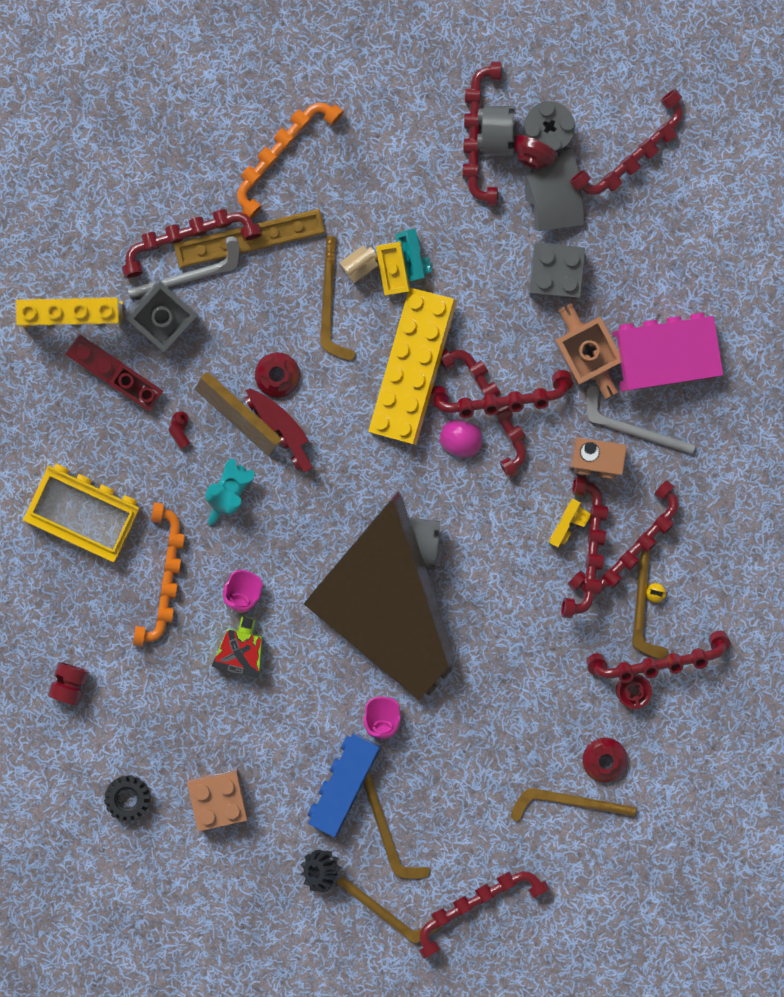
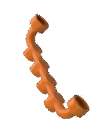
[237,103,344,219]
[133,502,185,647]

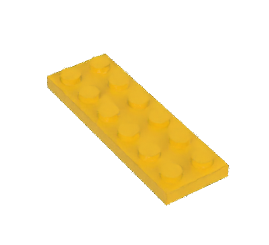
[368,288,457,445]

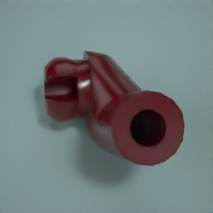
[169,411,191,450]

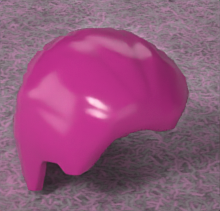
[439,419,483,458]
[223,570,263,613]
[363,696,401,740]

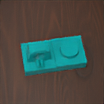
[395,228,432,282]

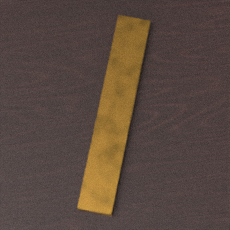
[174,209,325,268]

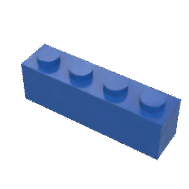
[307,733,382,837]

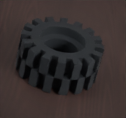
[104,775,151,822]

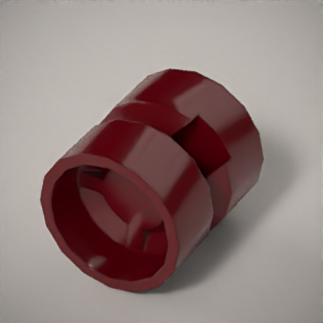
[48,662,90,706]

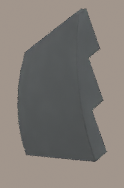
[525,147,584,231]

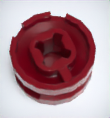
[616,674,652,709]

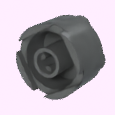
[523,101,575,153]
[477,106,517,157]
[410,517,440,571]

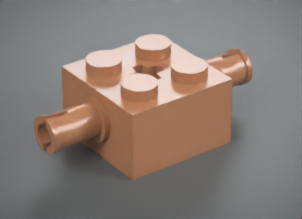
[554,303,621,399]

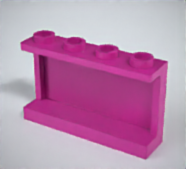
[612,313,723,392]

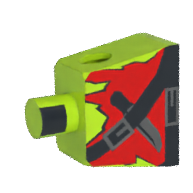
[212,616,262,678]

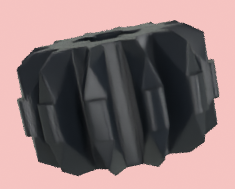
[300,849,343,893]

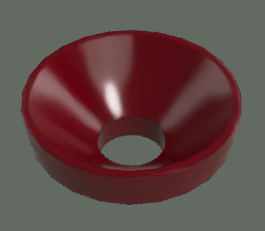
[513,135,558,170]
[255,352,300,398]
[582,737,628,783]

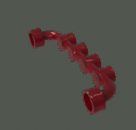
[463,61,502,207]
[569,89,683,195]
[122,209,262,278]
[440,349,526,479]
[429,370,573,419]
[561,475,608,619]
[568,480,679,592]
[586,631,730,683]
[419,871,550,959]

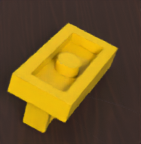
[376,241,410,295]
[548,498,591,547]

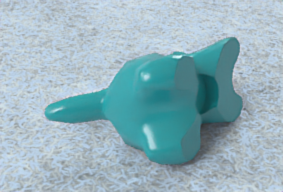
[205,459,255,526]

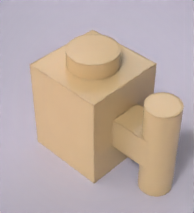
[339,245,378,284]

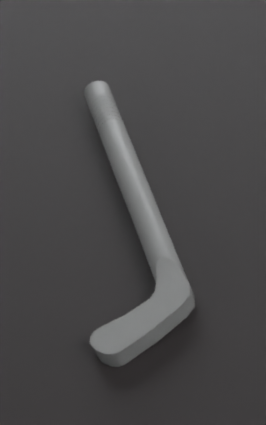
[128,237,239,299]
[586,386,695,454]

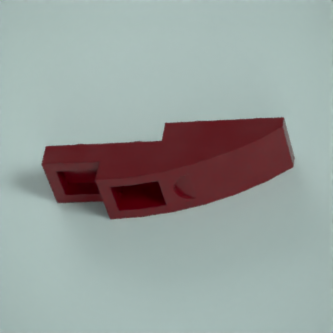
[65,334,163,412]
[244,388,313,473]

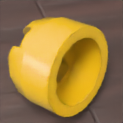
[646,583,666,603]

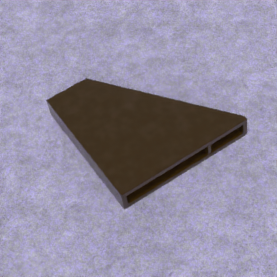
[304,491,455,700]

